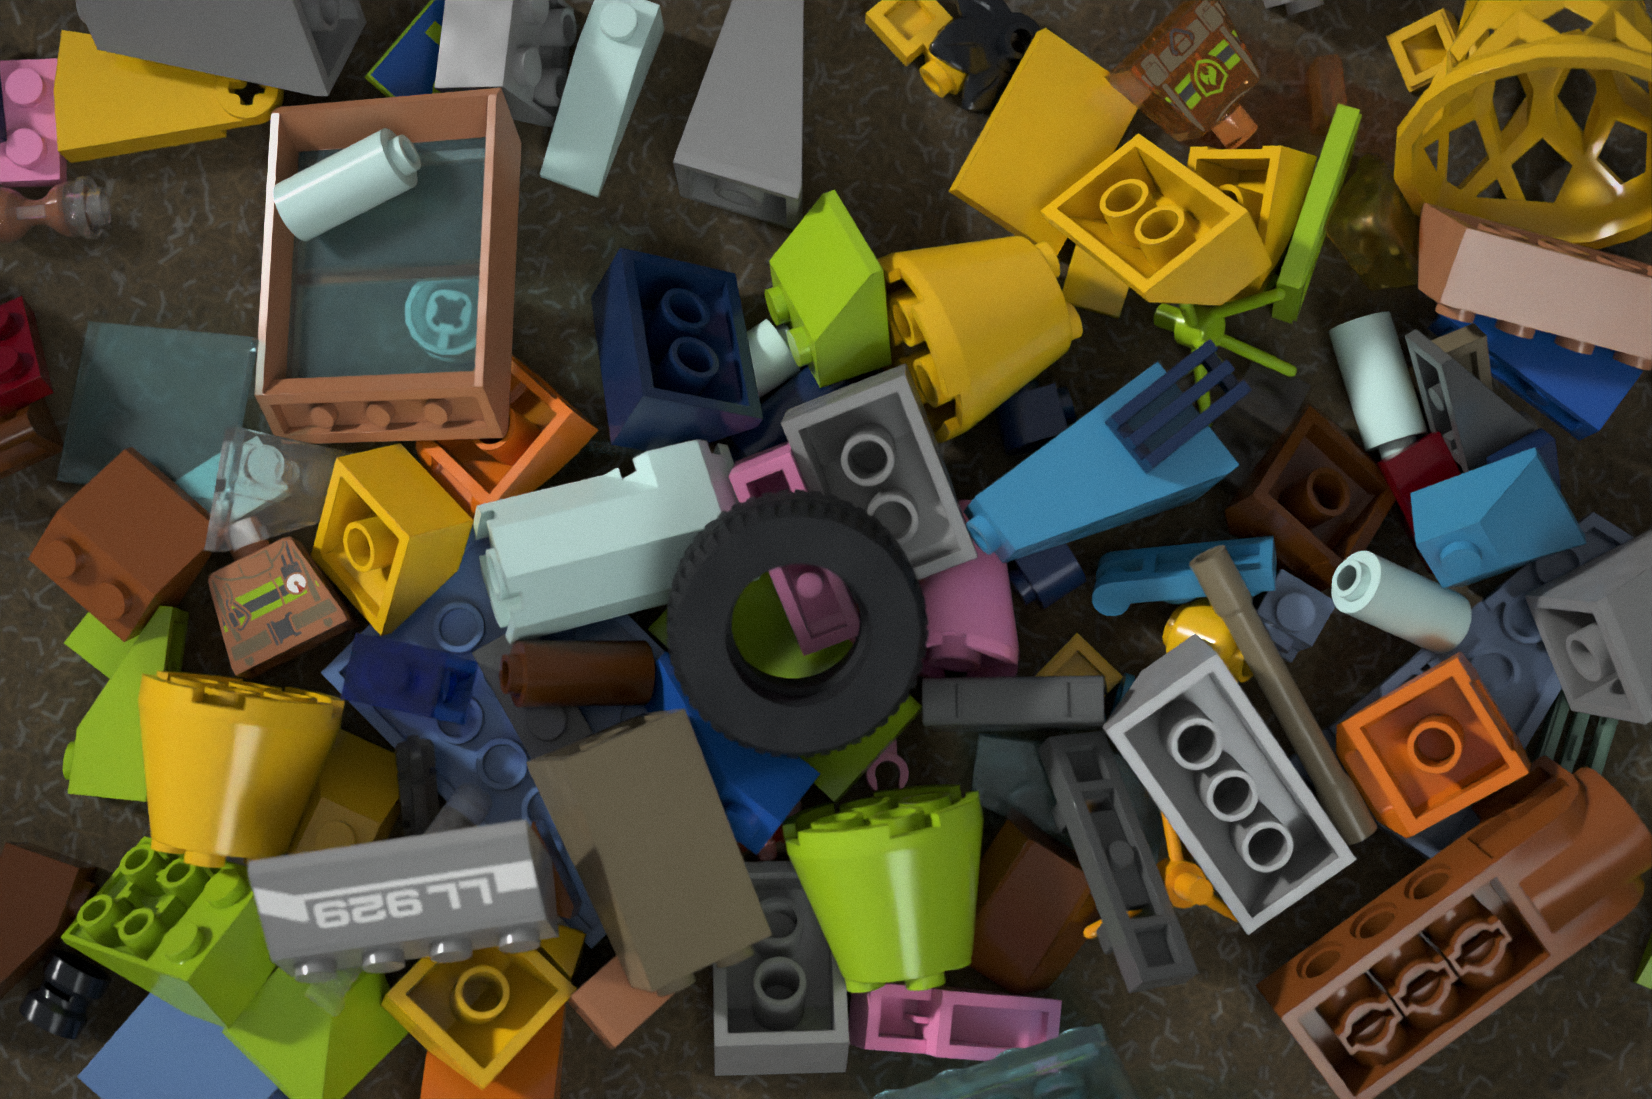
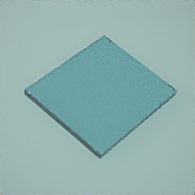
[57,321,259,502]

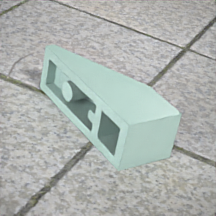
[540,0,664,198]

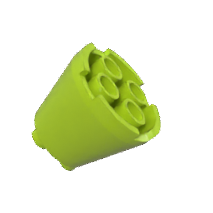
[782,784,984,993]

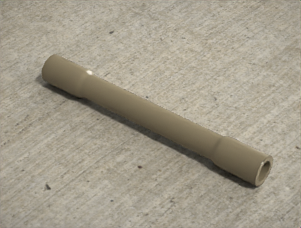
[1189,545,1377,845]

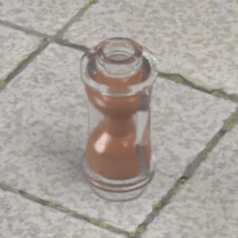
[0,176,111,245]

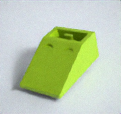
[60,836,277,1029]

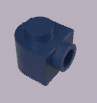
[994,379,1076,456]
[1008,543,1087,610]

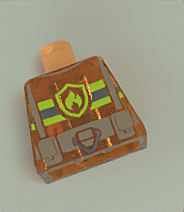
[1105,0,1260,149]

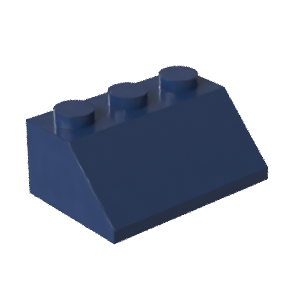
[591,247,763,451]

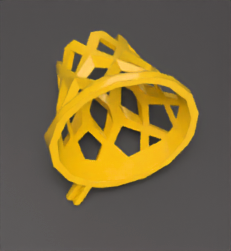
[1394,0,1652,249]

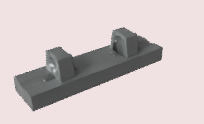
[1037,731,1199,993]

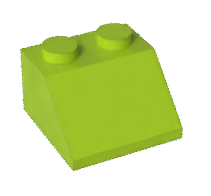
[765,190,892,388]

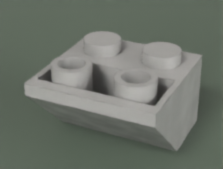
[434,0,577,127]

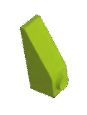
[63,605,189,802]

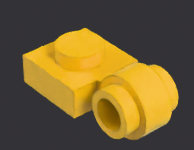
[865,0,968,98]

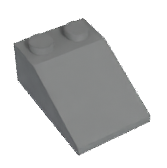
[781,363,978,604]
[713,861,849,1076]

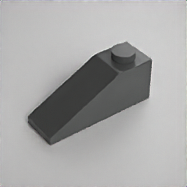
[1405,329,1539,474]

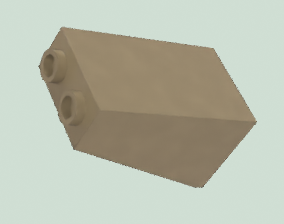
[526,708,772,996]

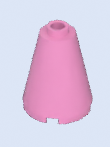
[918,500,1021,678]

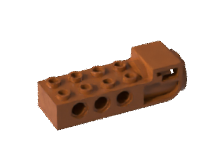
[1255,755,1652,1099]

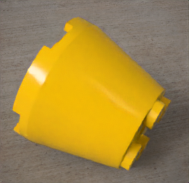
[877,236,1083,443]
[138,671,345,868]

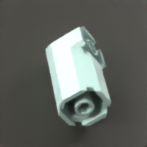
[473,439,761,645]

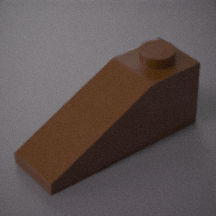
[0,842,99,1000]

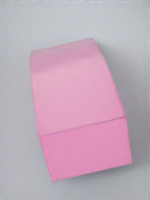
[848,981,1062,1066]

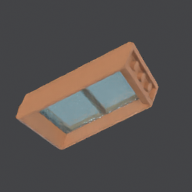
[254,88,522,445]

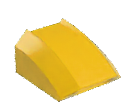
[1187,146,1317,302]

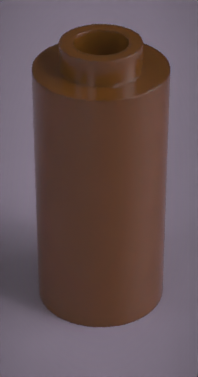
[499,640,655,707]

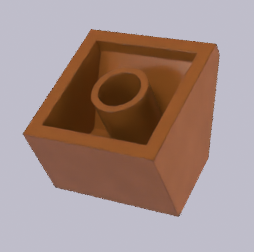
[28,447,228,642]

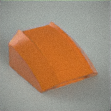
[415,354,599,520]
[1336,651,1531,838]

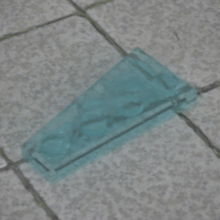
[873,1023,1138,1099]

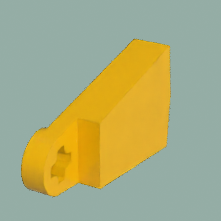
[53,30,284,163]

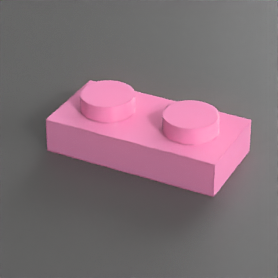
[0,58,67,188]

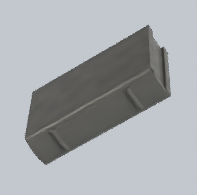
[922,675,1107,732]

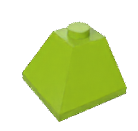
[222,966,409,1099]

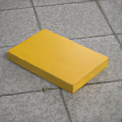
[949,28,1144,256]

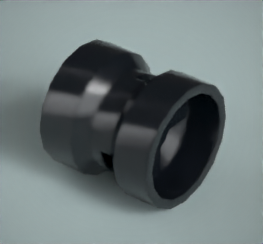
[19,949,112,1040]

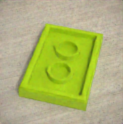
[1271,103,1362,324]

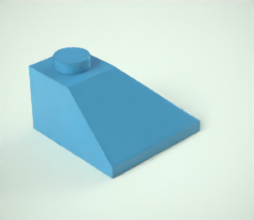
[1410,447,1587,588]

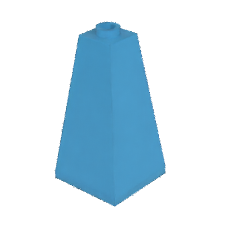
[963,362,1239,563]

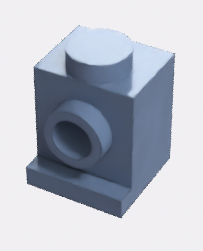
[1252,569,1335,663]

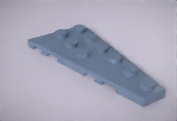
[1288,512,1634,860]

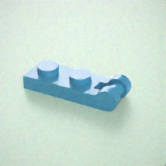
[1092,536,1277,616]

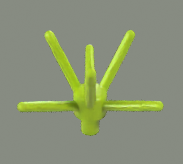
[1154,274,1297,427]

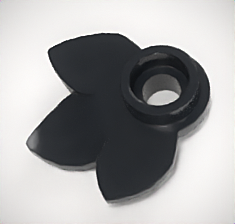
[929,0,1041,112]

